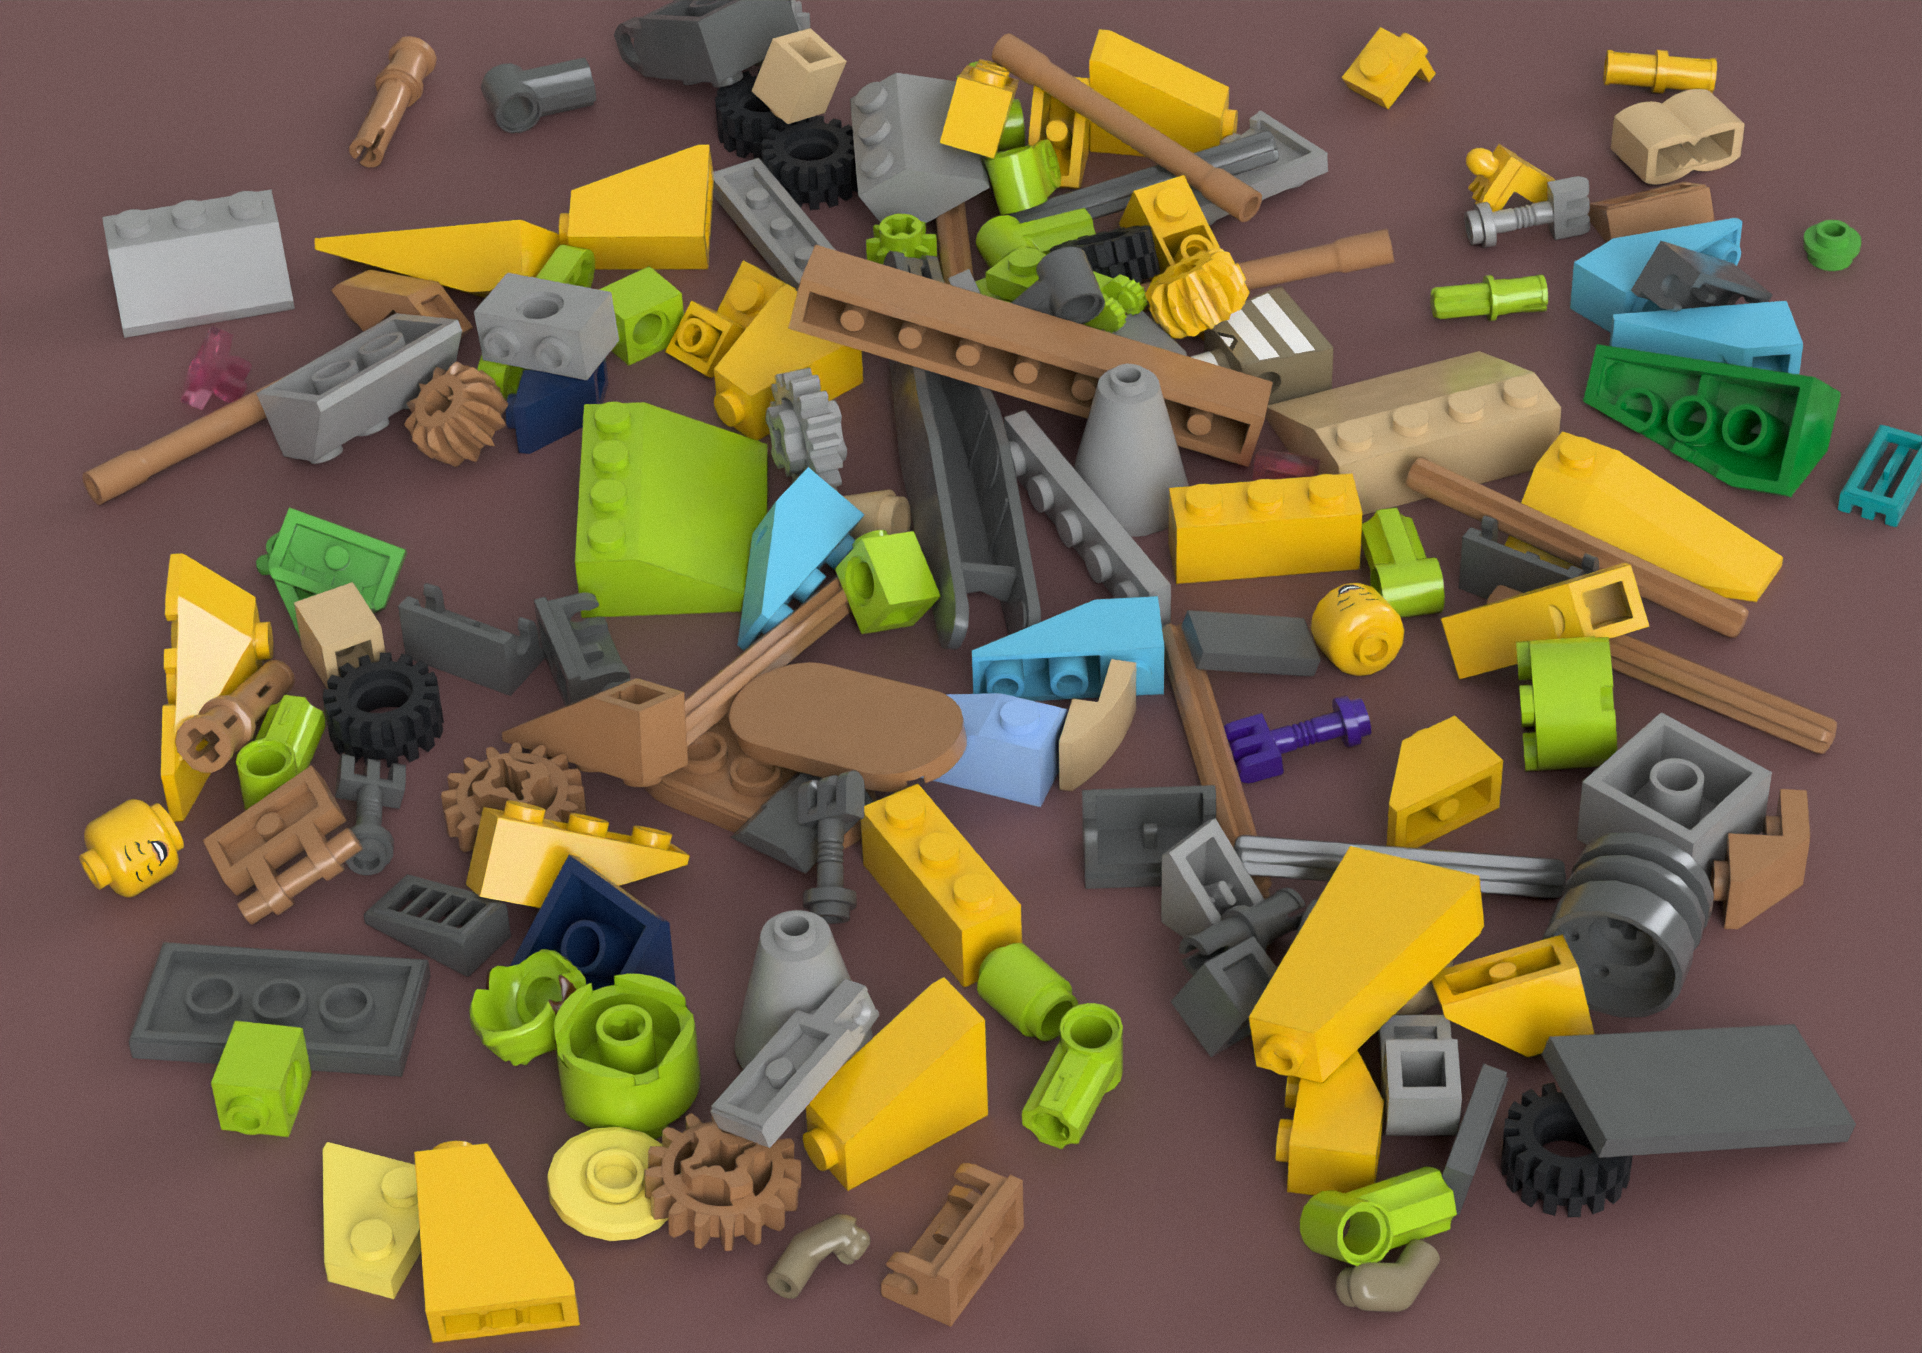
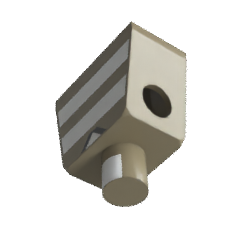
[1191,286,1334,405]

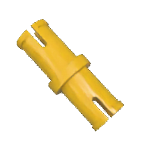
[1603,49,1717,94]

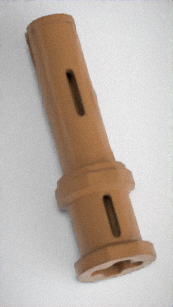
[349,36,437,168]
[176,660,295,773]

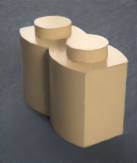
[1611,89,1745,185]

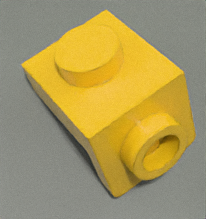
[1342,27,1436,110]

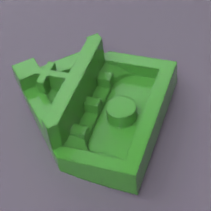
[267,507,407,637]

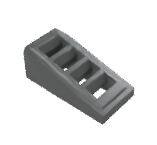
[364,874,511,977]

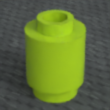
[977,943,1078,1041]

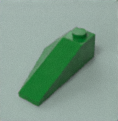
[1583,344,1841,498]

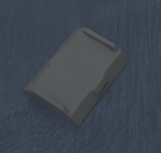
[731,772,874,874]

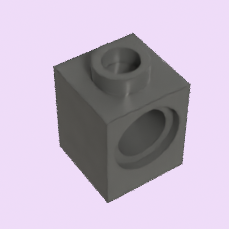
[1171,936,1277,1057]

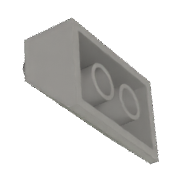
[850,73,990,223]
[102,189,295,338]
[256,313,462,464]

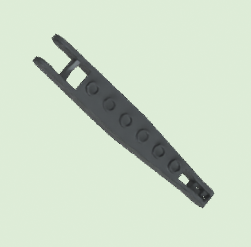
[883,251,1041,650]

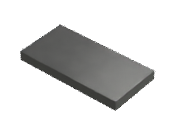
[129,942,431,1077]
[1542,1024,1856,1158]

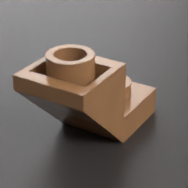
[331,270,473,340]
[1711,789,1810,930]

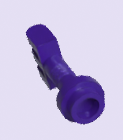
[1224,695,1371,784]

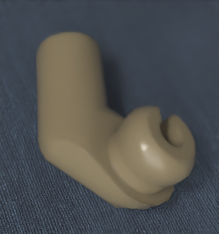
[767,1213,871,1299]
[1335,1239,1440,1312]

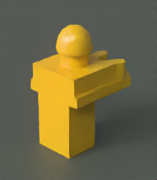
[1466,144,1555,212]

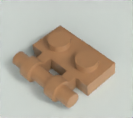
[203,765,363,925]

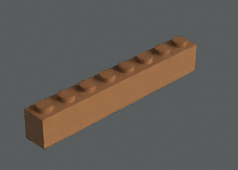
[788,244,1273,467]

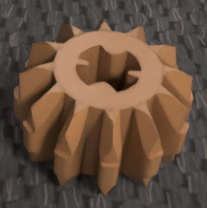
[404,361,509,468]

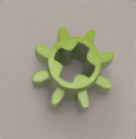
[866,214,937,264]

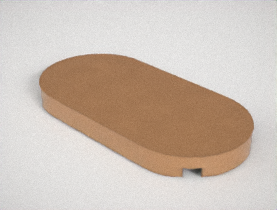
[729,662,967,792]
[644,713,876,849]

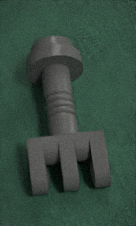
[335,754,406,875]
[798,770,865,924]

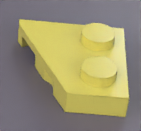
[323,1142,421,1299]

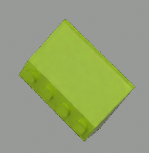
[575,402,768,618]

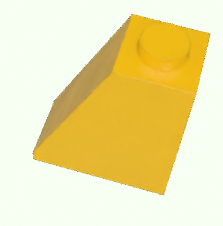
[1089,29,1238,157]
[559,145,714,270]
[714,284,864,441]
[803,977,988,1191]
[414,1141,580,1343]

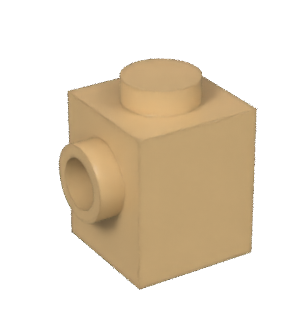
[752,28,847,124]
[294,582,385,689]

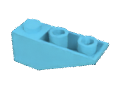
[1570,218,1743,333]
[1610,301,1804,374]
[737,467,864,651]
[972,596,1164,701]

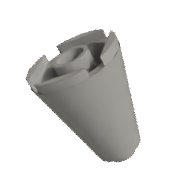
[1073,364,1189,537]
[734,910,873,1070]

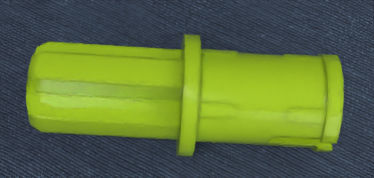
[1430,274,1548,321]

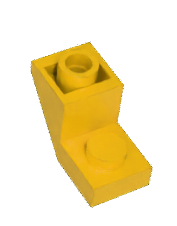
[665,260,796,378]

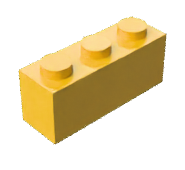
[1168,473,1363,584]
[861,783,1022,988]

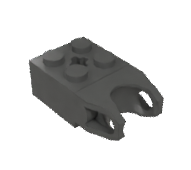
[614,0,799,88]

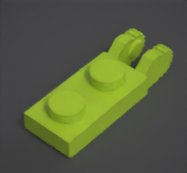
[985,245,1148,333]

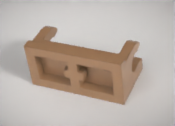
[881,1163,1024,1327]

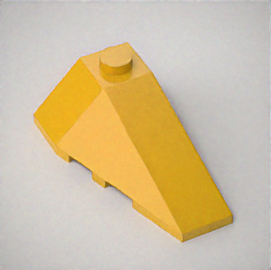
[1505,431,1783,602]
[161,553,273,822]

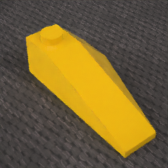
[315,220,560,298]

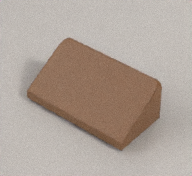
[1587,182,1715,243]

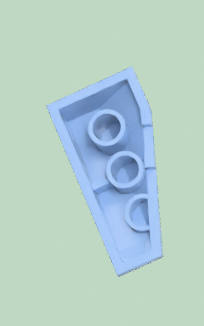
[920,693,1069,807]

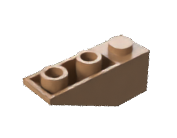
[502,678,688,787]

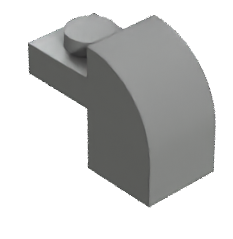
[1378,1015,1462,1136]

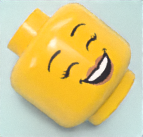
[1311,583,1405,676]
[79,799,184,898]

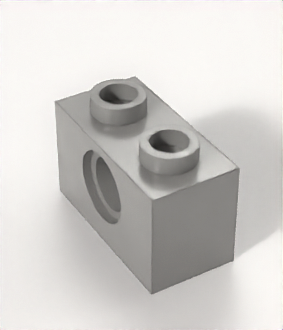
[474,273,619,380]

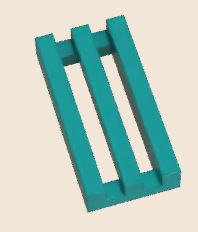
[1838,424,1922,527]

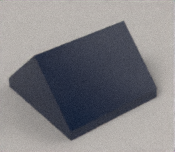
[510,855,676,991]

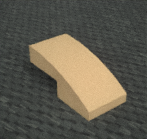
[1059,659,1136,791]

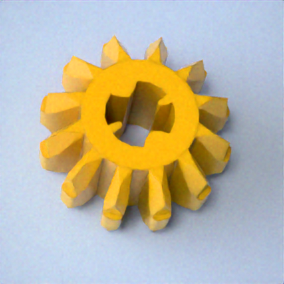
[1145,248,1250,339]

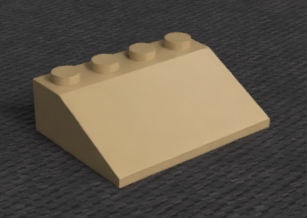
[1265,351,1561,515]

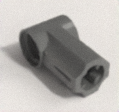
[481,57,596,133]
[1012,246,1105,324]

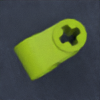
[984,139,1061,215]

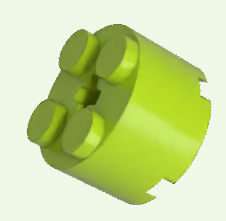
[1516,636,1617,772]
[554,973,701,1139]

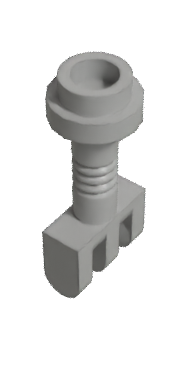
[1464,176,1590,248]

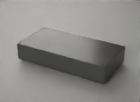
[1181,610,1321,676]
[1442,1063,1509,1219]

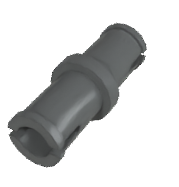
[1179,887,1306,975]

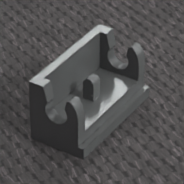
[1631,241,1773,312]
[1459,515,1599,600]
[398,583,545,696]
[534,593,631,706]
[1082,785,1216,889]

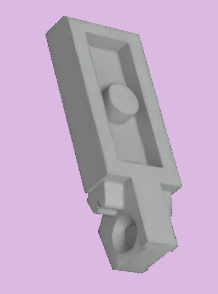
[710,979,880,1148]

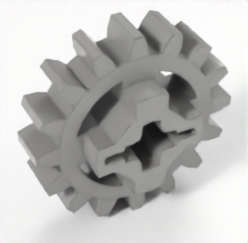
[766,367,847,492]

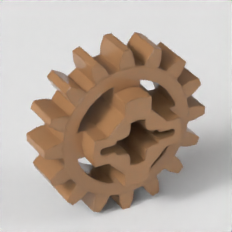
[441,743,586,853]
[645,1113,801,1251]

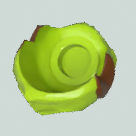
[469,949,586,1066]

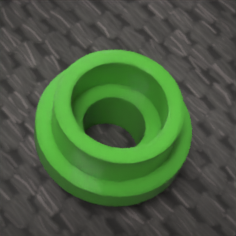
[1803,220,1862,271]

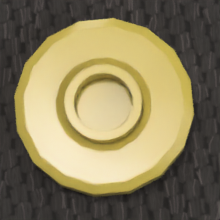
[547,1127,680,1241]

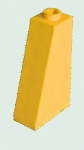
[1249,846,1484,1083]

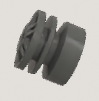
[1543,832,1714,1017]

